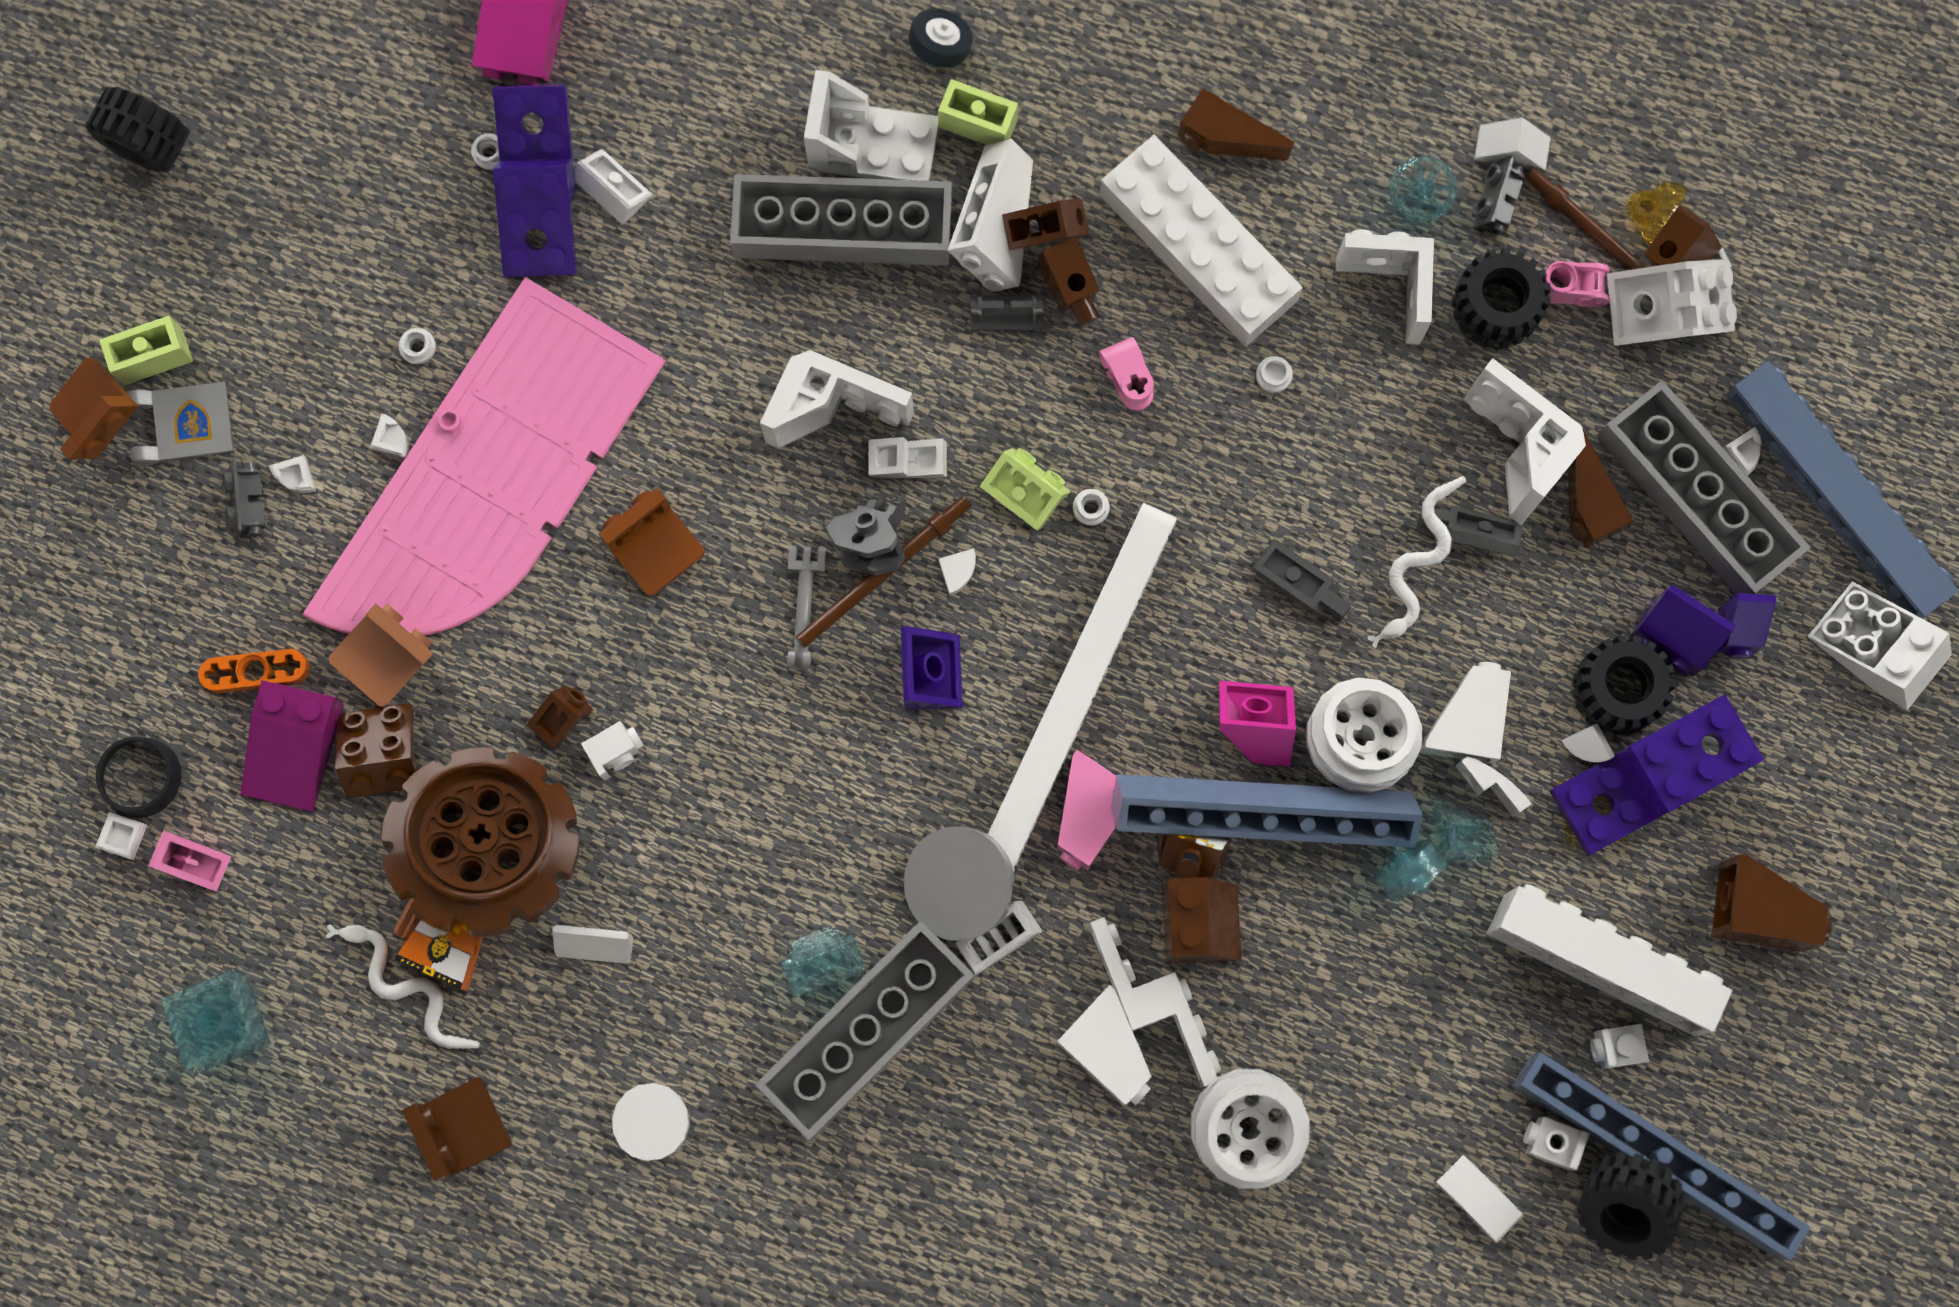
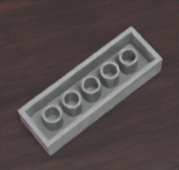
[730,174,952,265]
[1597,380,1811,595]
[755,920,975,1142]

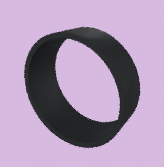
[96,737,181,818]

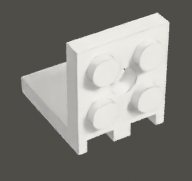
[1336,230,1434,345]
[1607,259,1737,346]

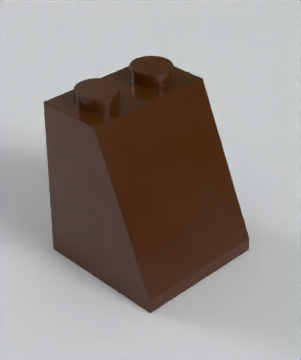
[1711,854,1832,952]
[1162,877,1242,964]

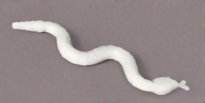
[1368,476,1466,648]
[326,924,480,1049]

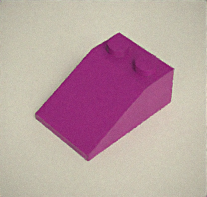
[240,680,344,812]

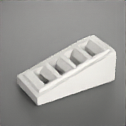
[955,901,1042,975]

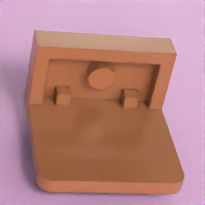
[329,603,433,706]

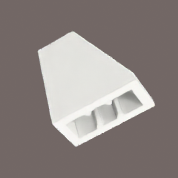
[1420,662,1511,765]
[1057,985,1152,1106]

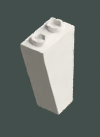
[947,139,1033,292]

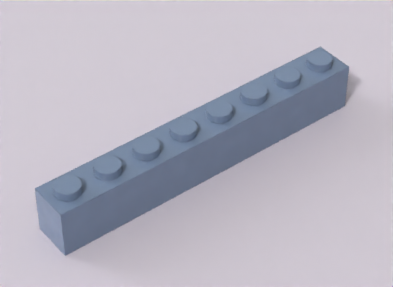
[1725,361,1959,618]
[1111,774,1423,848]
[1512,1052,1811,1261]

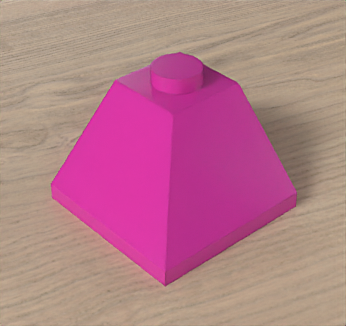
[1219,680,1296,767]

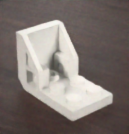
[804,70,939,181]
[760,350,914,448]
[1463,358,1586,525]

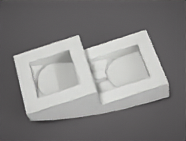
[868,437,947,478]
[1455,756,1532,817]
[1437,1155,1523,1243]

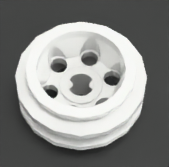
[1306,678,1422,793]
[1191,1069,1309,1189]

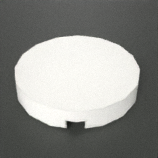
[612,1083,690,1161]

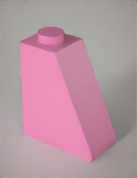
[1057,750,1116,870]

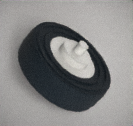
[908,8,973,68]

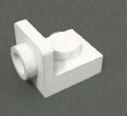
[1590,1024,1649,1070]

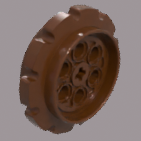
[381,747,580,937]

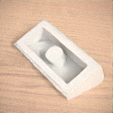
[574,149,653,225]
[552,925,634,964]

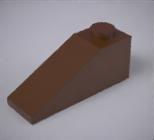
[1178,88,1295,161]
[1568,428,1633,548]

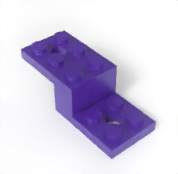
[493,84,577,277]
[1549,694,1764,857]

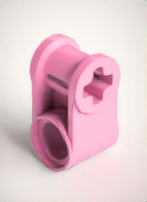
[1543,261,1610,308]
[1098,336,1154,411]

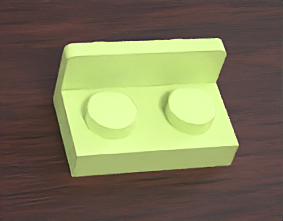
[979,448,1070,531]

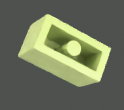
[938,79,1018,145]
[99,315,193,386]

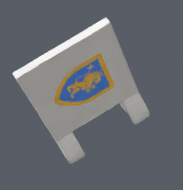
[126,382,234,467]

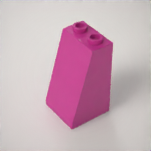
[472,0,568,85]

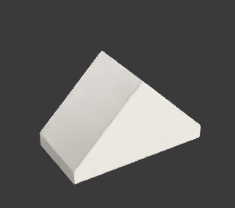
[1474,117,1551,172]

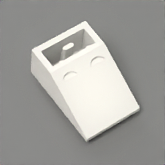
[1808,581,1952,710]

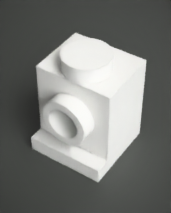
[581,721,644,781]
[1523,1117,1589,1171]

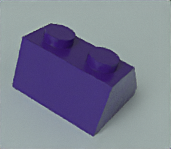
[1630,584,1736,676]

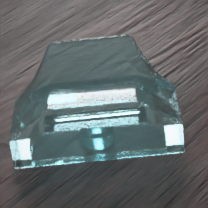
[781,926,866,998]

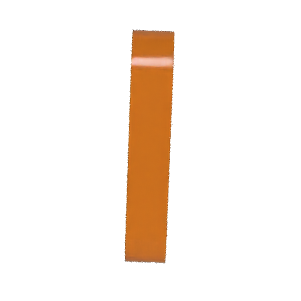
[198,649,310,693]

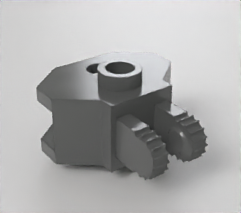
[826,493,906,576]

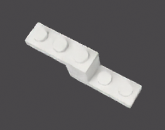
[1089,917,1221,1088]

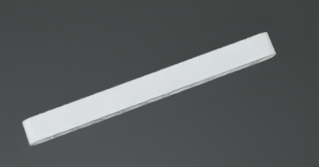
[988,503,1177,871]

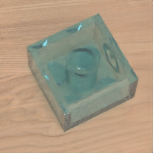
[161,970,272,1073]

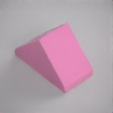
[148,830,231,892]

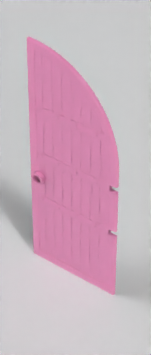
[303,277,666,636]

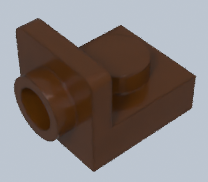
[526,686,593,749]

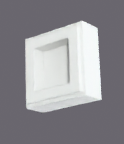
[95,812,147,860]

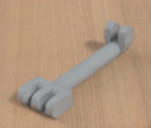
[787,545,827,670]

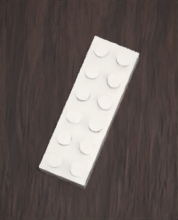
[1099,135,1303,347]
[1486,884,1733,1036]

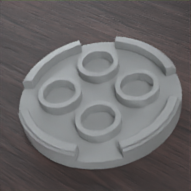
[904,826,1015,941]

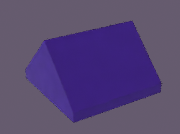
[901,626,963,710]

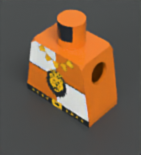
[395,921,483,991]

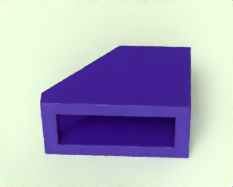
[1718,593,1776,659]

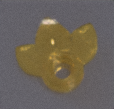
[1627,182,1687,246]

